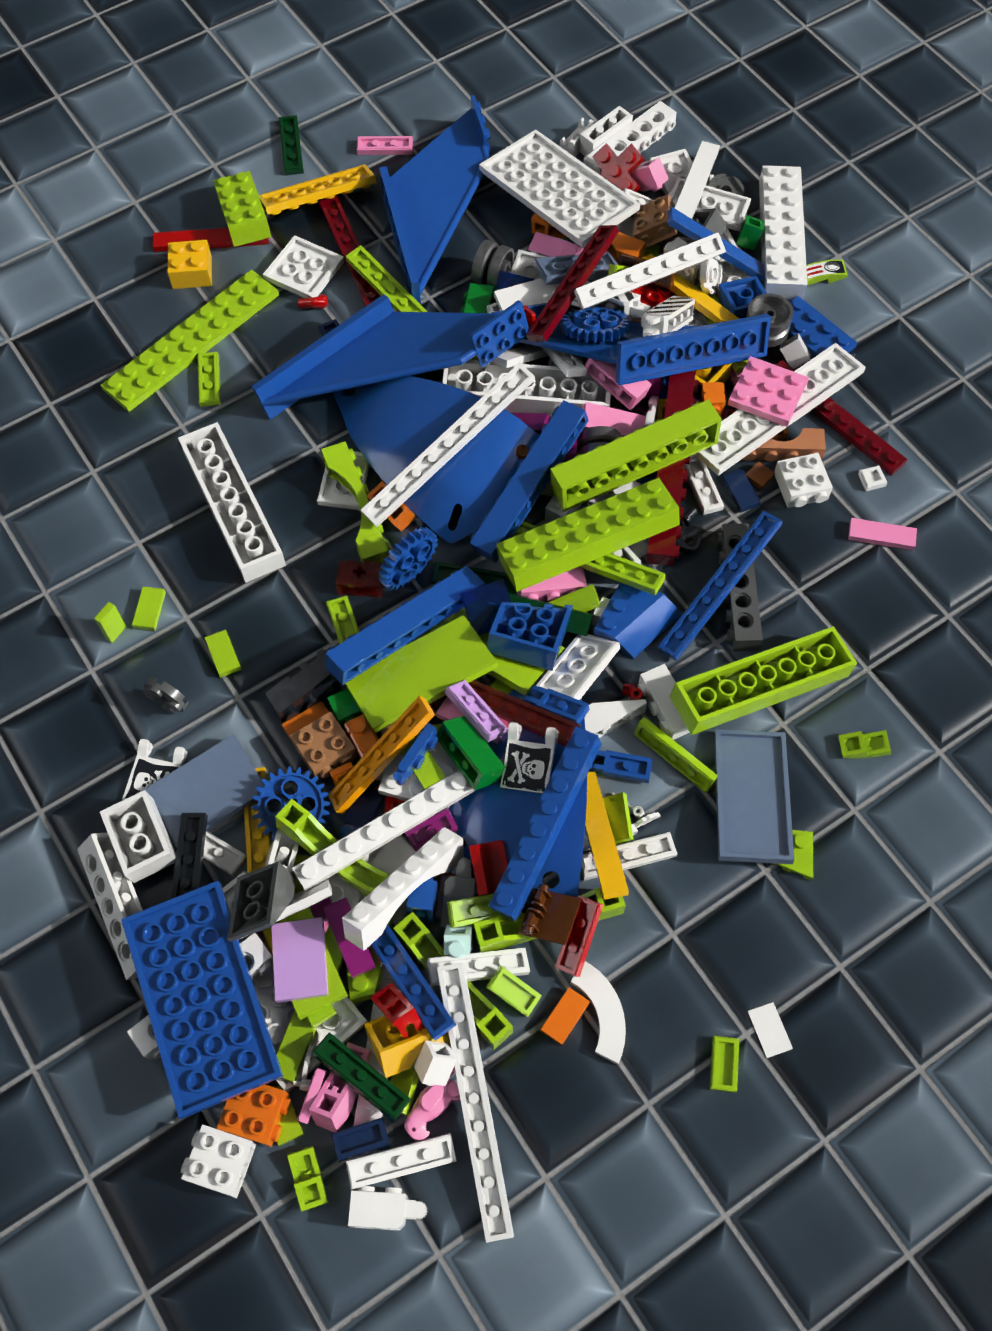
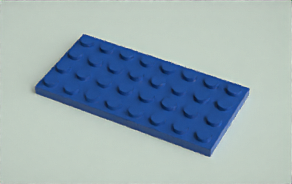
[121,881,283,1119]

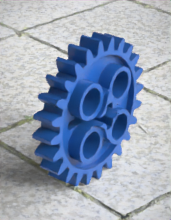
[562,306,630,343]
[378,527,438,591]
[251,766,330,841]

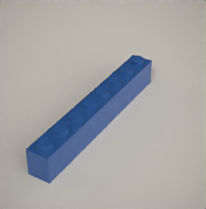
[470,400,589,563]
[325,566,484,685]
[488,726,602,922]

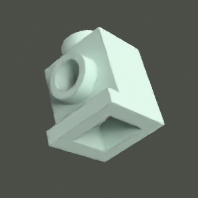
[444,925,472,958]

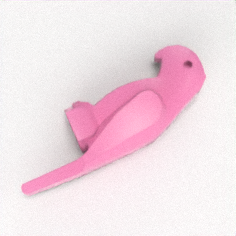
[404,1066,461,1141]

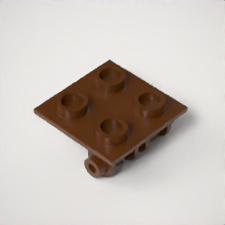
[519,884,582,946]

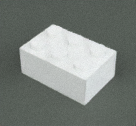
[100,790,176,883]

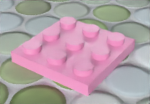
[728,356,809,427]

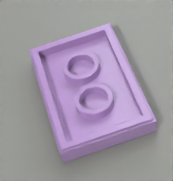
[271,917,329,1003]

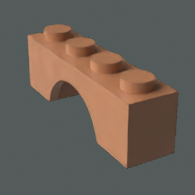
[741,428,826,461]

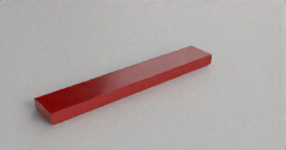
[153,228,270,252]

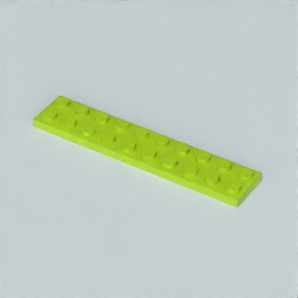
[101,269,279,412]

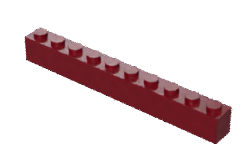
[646,371,699,566]

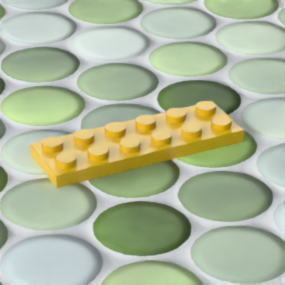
[259,164,376,215]

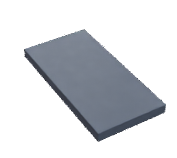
[714,729,794,864]
[140,734,264,852]

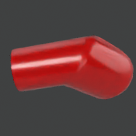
[298,294,328,309]

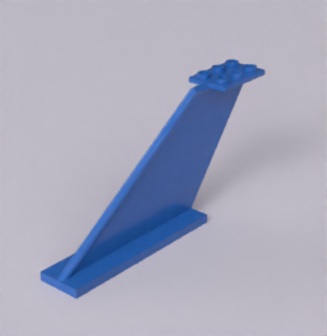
[379,95,490,304]
[251,294,529,420]
[491,303,771,386]

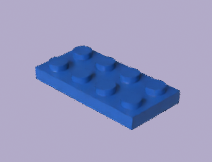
[788,296,858,357]

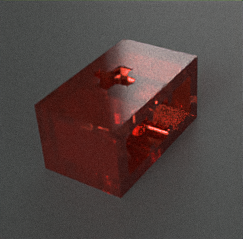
[335,560,383,598]

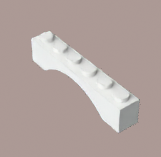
[342,827,464,951]

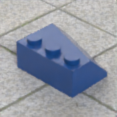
[593,582,682,659]
[487,602,573,671]

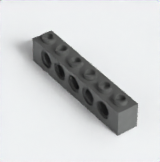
[716,523,763,651]

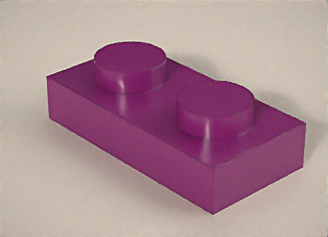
[405,807,459,851]

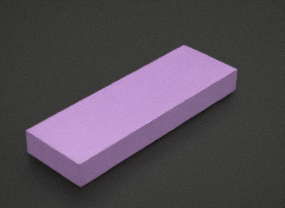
[445,680,508,742]

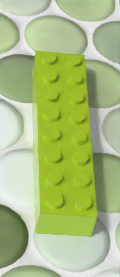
[550,399,722,512]
[496,478,680,592]
[669,626,857,735]

